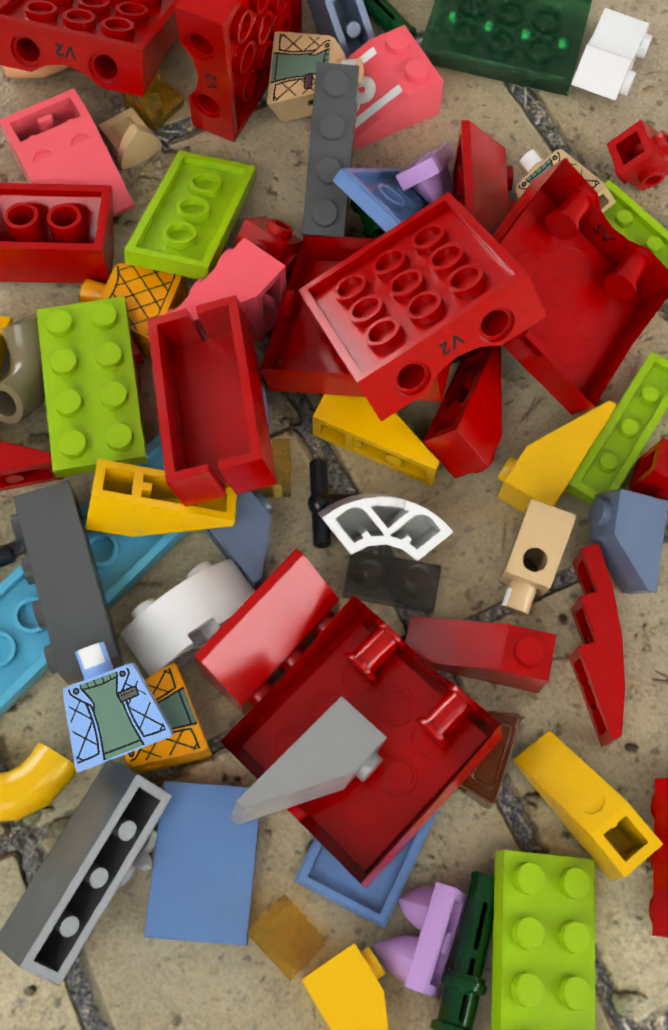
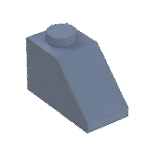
[307,0,375,58]
[589,488,668,594]
[203,491,274,591]

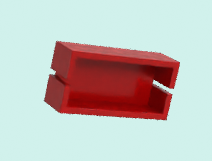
[147,295,277,507]

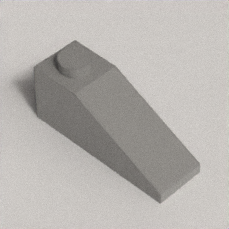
[230,696,387,825]

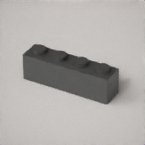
[302,62,359,237]
[10,480,124,685]
[0,760,172,986]

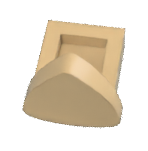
[98,107,162,169]

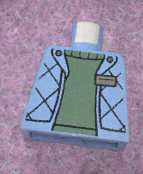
[63,642,174,773]

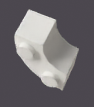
[571,8,653,101]
[317,493,453,561]
[120,559,255,677]

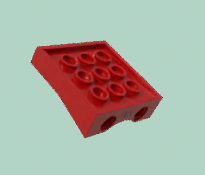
[0,0,181,97]
[175,0,302,142]
[492,158,668,415]
[298,192,547,421]
[261,236,451,402]
[220,595,503,888]

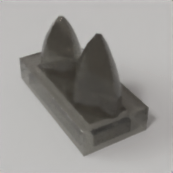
[343,551,441,614]

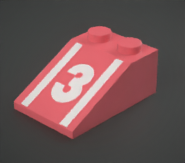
[311,25,444,151]

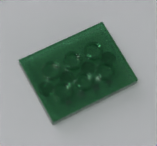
[420,0,592,96]

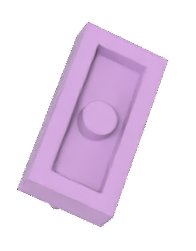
[395,142,455,203]
[373,881,468,999]

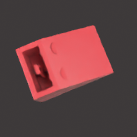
[0,88,135,218]
[166,238,287,343]

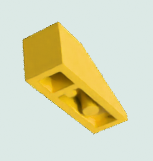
[312,394,440,486]
[497,400,617,512]
[85,458,237,537]
[301,943,388,1030]

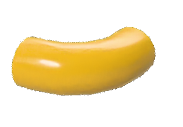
[0,742,77,822]

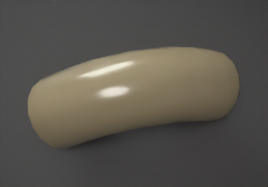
[0,315,45,424]

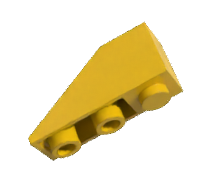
[512,730,663,881]

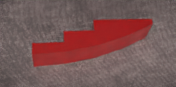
[569,543,625,747]

